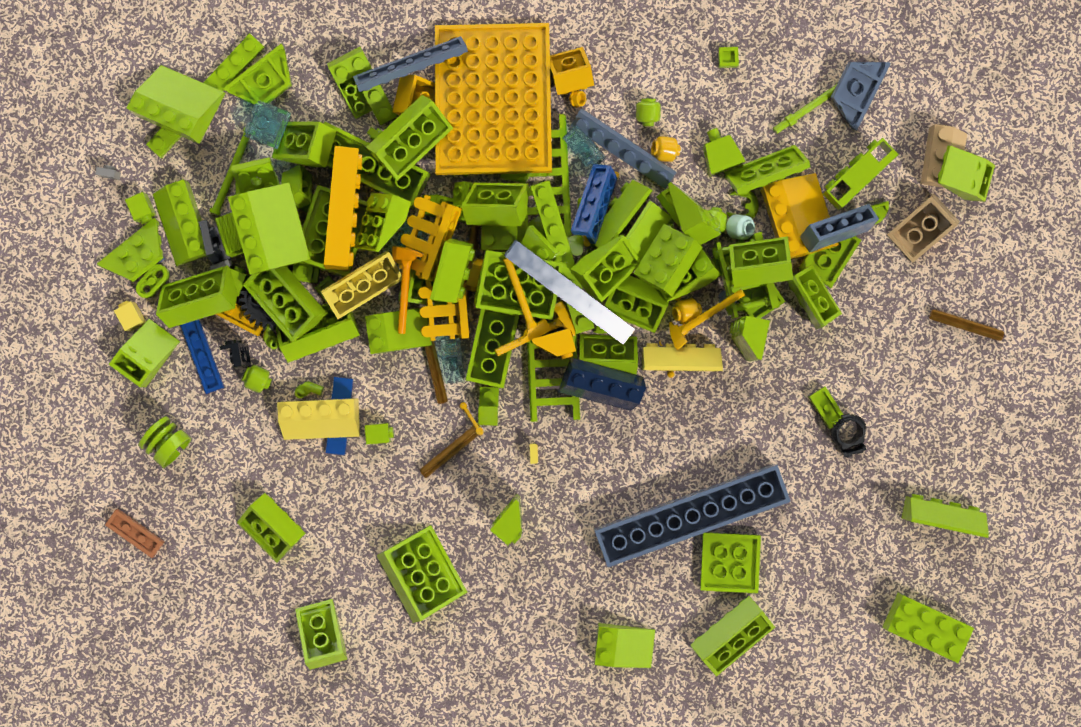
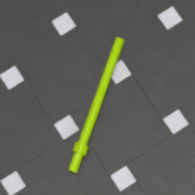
[773,84,837,134]

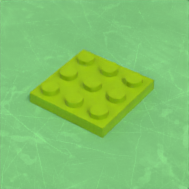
[700,532,761,593]

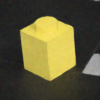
[114,301,146,332]

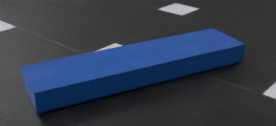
[180,319,225,394]
[326,377,354,455]

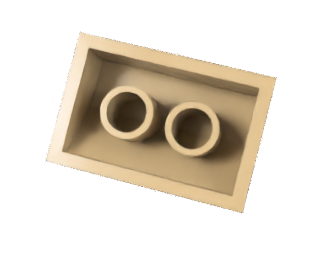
[920,124,967,188]

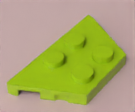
[223,43,292,109]
[97,218,163,282]

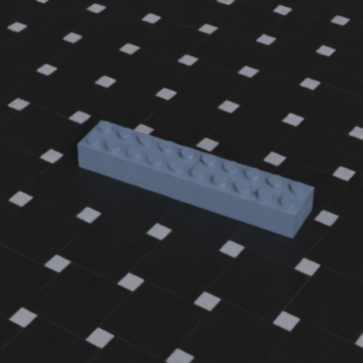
[594,464,791,567]

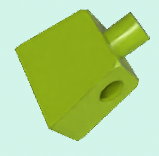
[703,128,745,177]

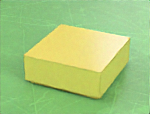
[530,444,538,464]

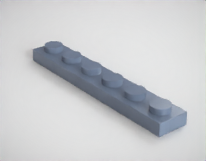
[353,36,468,92]
[571,108,677,189]

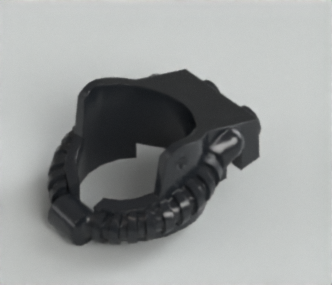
[831,413,867,458]

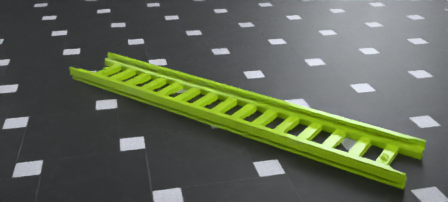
[519,114,580,422]

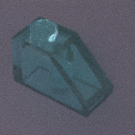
[563,125,606,169]
[441,338,465,383]

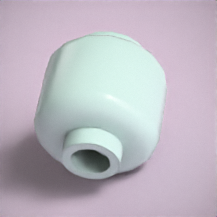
[726,214,755,240]

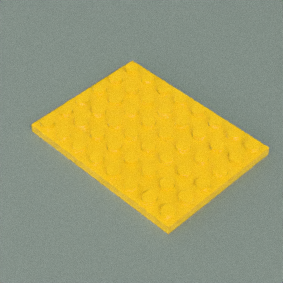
[435,23,552,175]

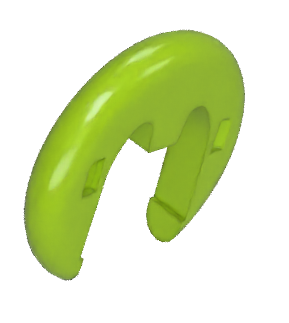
[726,190,759,219]

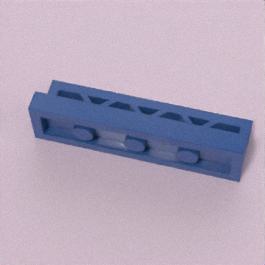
[571,164,617,244]

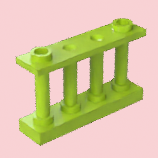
[712,232,780,319]

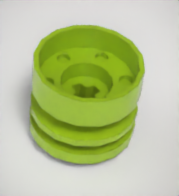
[138,416,192,468]

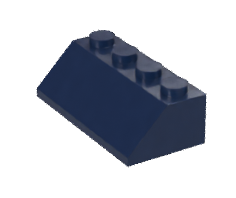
[558,358,646,411]

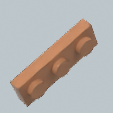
[105,509,165,558]

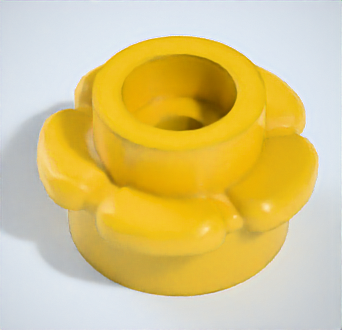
[569,90,586,108]

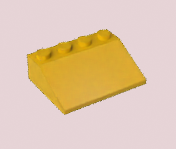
[761,173,839,260]

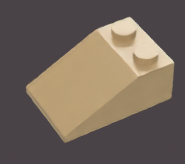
[887,194,960,263]

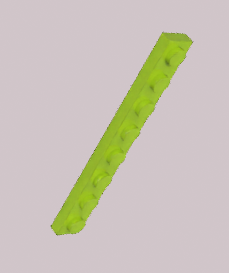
[146,33,265,158]
[530,180,595,334]

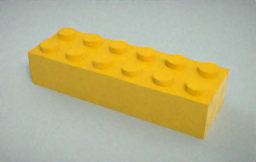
[324,146,363,271]

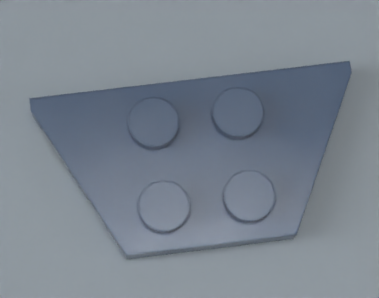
[831,62,891,131]

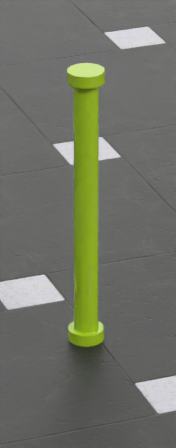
[209,127,255,216]

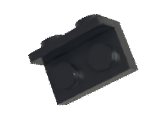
[199,220,231,265]
[219,340,252,368]

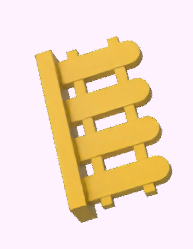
[394,195,462,282]
[416,275,469,341]

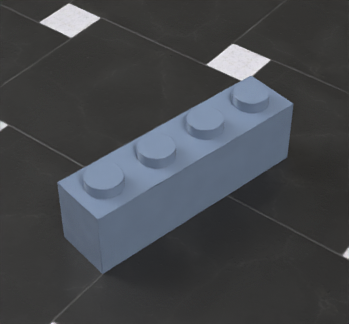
[800,204,879,253]

